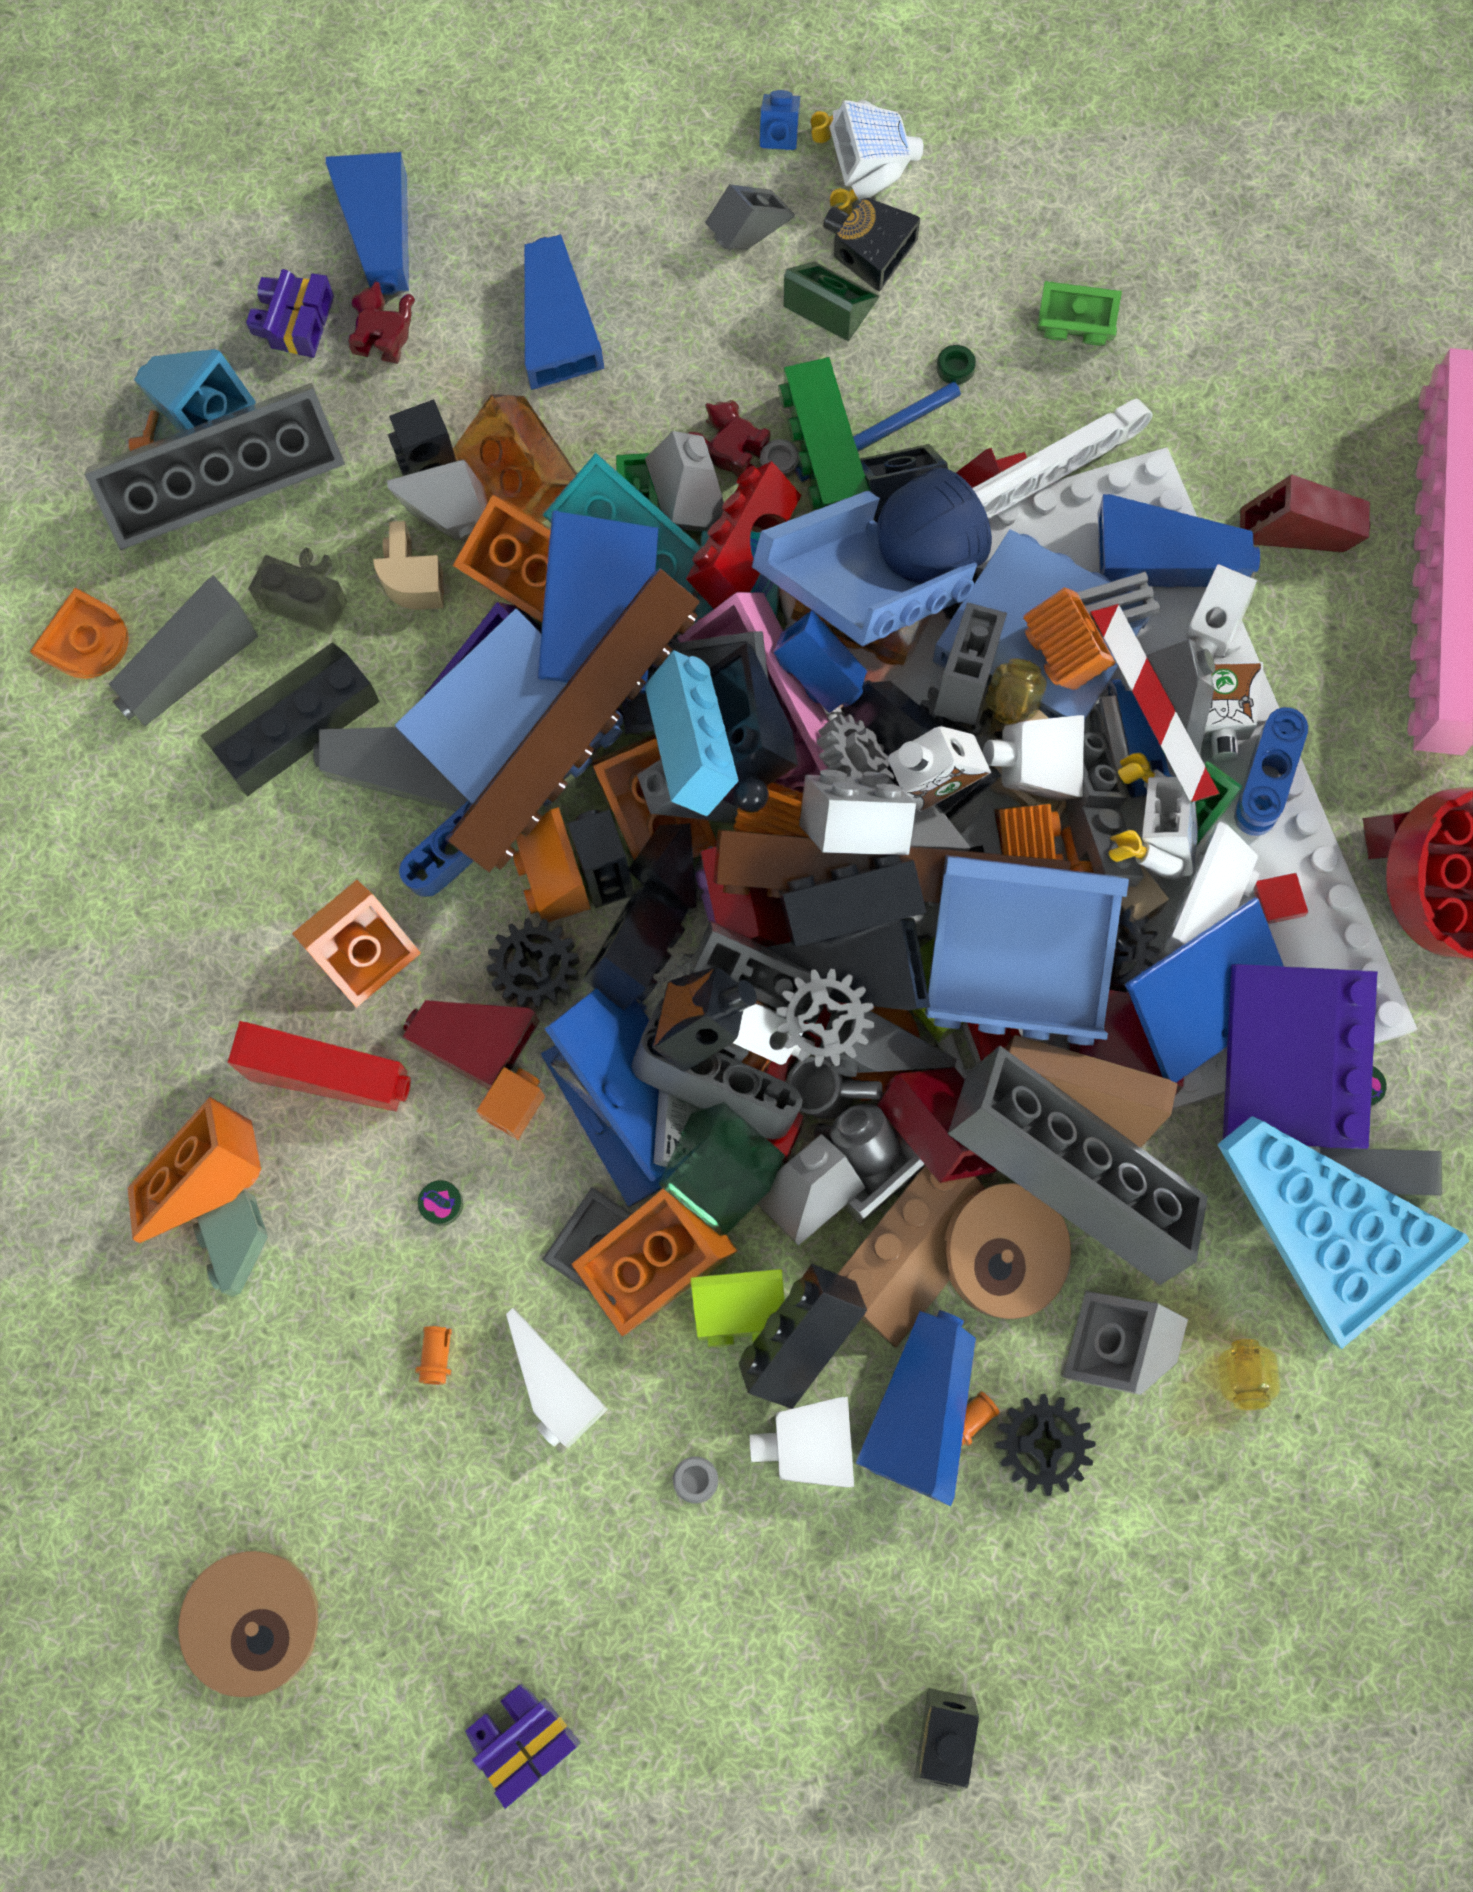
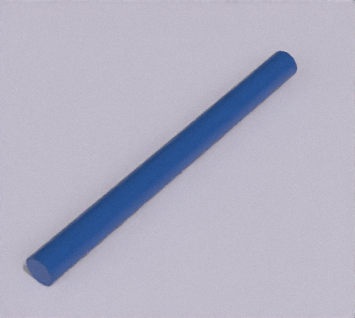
[795,382,961,482]

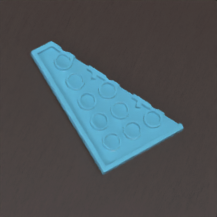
[1217,1116,1469,1349]

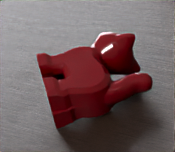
[348,281,415,364]
[688,400,771,477]

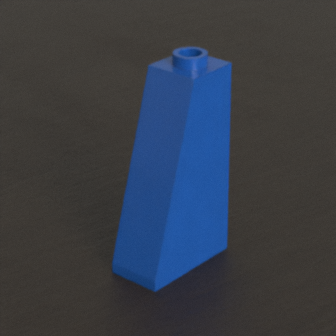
[326,152,409,295]
[524,234,605,390]
[1097,494,1260,587]
[856,1310,976,1507]

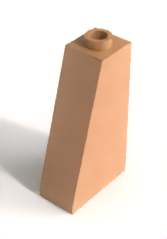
[997,1035,1177,1148]

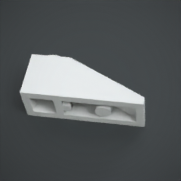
[506,1308,608,1448]

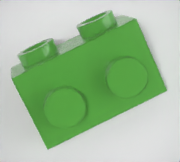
[1037,281,1122,346]

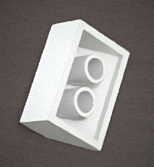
[1156,822,1259,961]

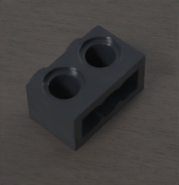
[387,399,457,476]

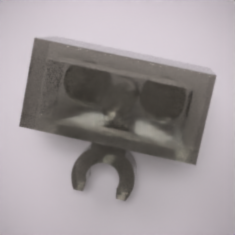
[248,547,348,635]

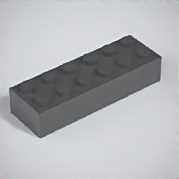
[84,383,345,550]
[948,1046,1208,1285]

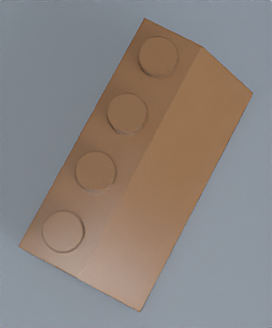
[838,1165,985,1348]

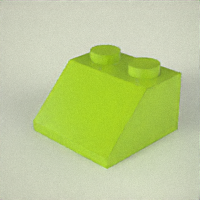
[691,1269,785,1348]

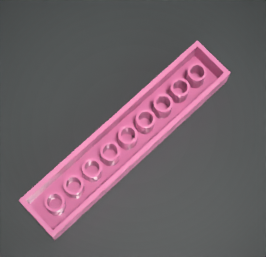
[1407,348,1473,755]

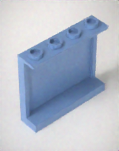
[752,491,978,646]
[933,529,1149,724]
[395,609,623,807]
[925,855,1129,1045]

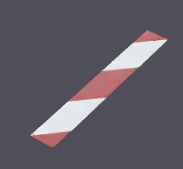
[1090,604,1220,803]

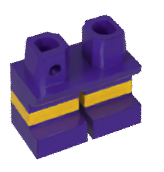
[246,269,334,358]
[465,1683,581,1809]

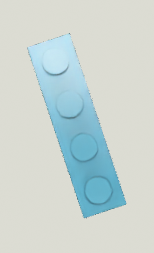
[645,650,738,816]

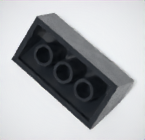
[200,642,380,797]

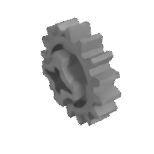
[816,714,894,780]
[776,969,874,1067]

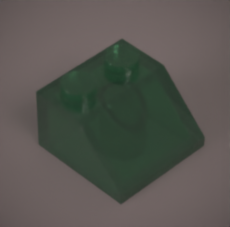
[658,1102,785,1236]

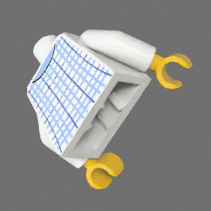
[810,100,923,214]
[1109,753,1197,880]

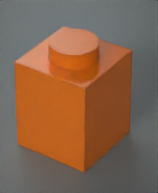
[476,1067,545,1140]

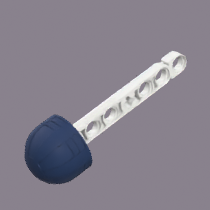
[877,399,1153,584]

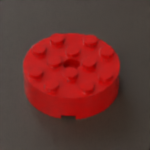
[1386,787,1473,960]

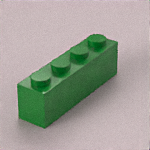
[778,357,869,511]

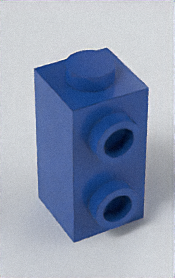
[773,610,867,713]

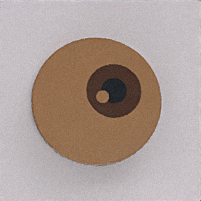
[944,1183,1071,1319]
[178,1551,319,1697]

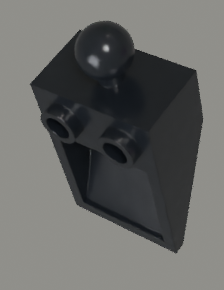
[710,643,798,813]

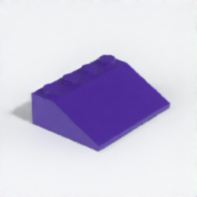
[1223,964,1378,1149]

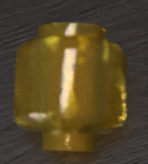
[985,658,1047,725]
[1218,1339,1280,1411]

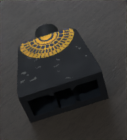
[823,198,920,292]
[913,1688,979,1791]

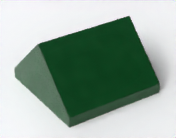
[784,262,879,342]

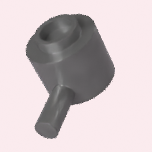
[787,1057,882,1119]
[814,1103,901,1176]

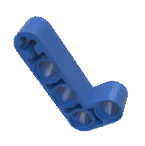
[399,801,473,897]

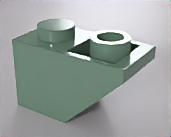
[193,1190,268,1297]

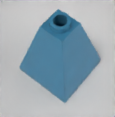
[134,349,256,432]

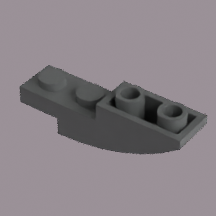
[1066,732,1144,887]

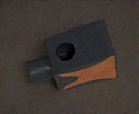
[652,967,757,1072]

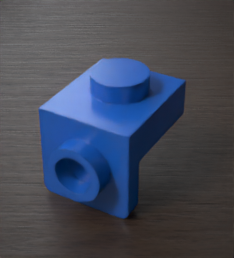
[760,90,801,150]

